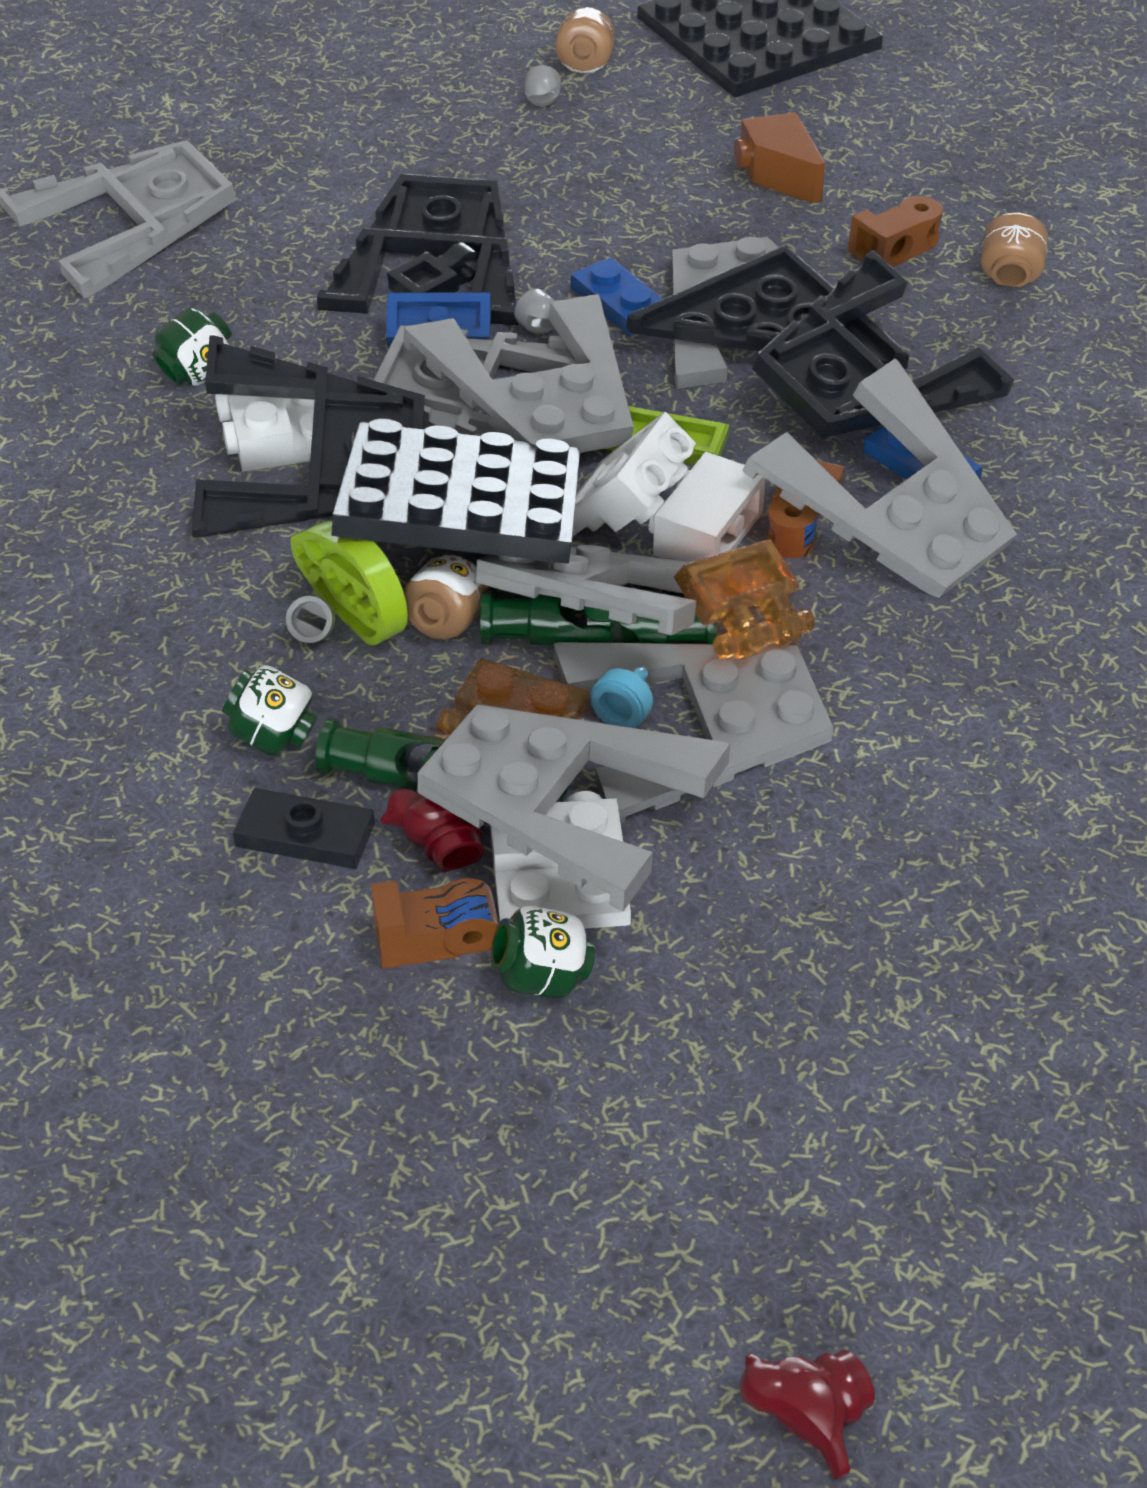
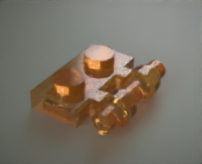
[674,539,815,659]
[437,658,590,735]

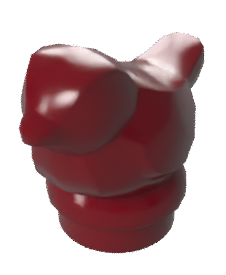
[381,789,484,872]
[739,1350,875,1480]

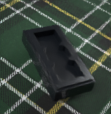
[233,788,375,869]

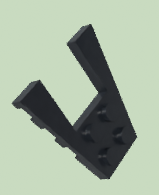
[317,174,519,325]
[752,250,1015,438]
[192,335,425,538]

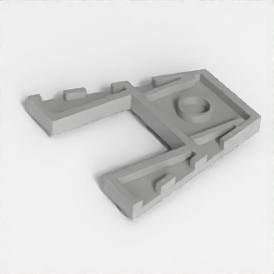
[0,140,236,298]
[672,237,779,389]
[403,294,633,453]
[373,326,614,436]
[742,359,1017,598]
[475,545,757,635]
[554,642,833,824]
[418,704,730,911]

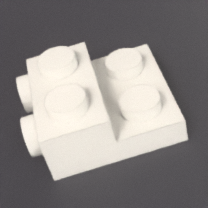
[215,394,314,472]
[572,412,696,537]
[490,791,631,929]

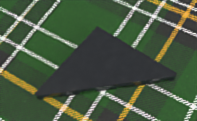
[627,245,910,370]

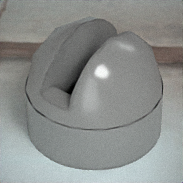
[524,65,561,107]
[515,289,555,334]
[286,596,335,643]

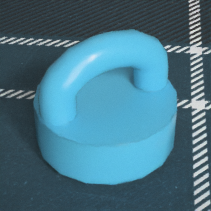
[590,666,653,728]

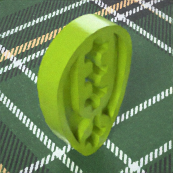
[290,520,408,645]

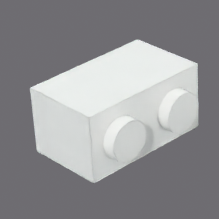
[649,452,765,566]

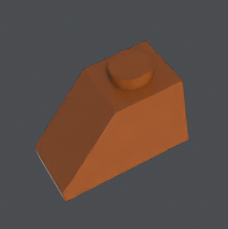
[734,112,825,203]

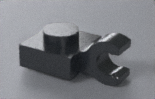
[387,242,476,293]

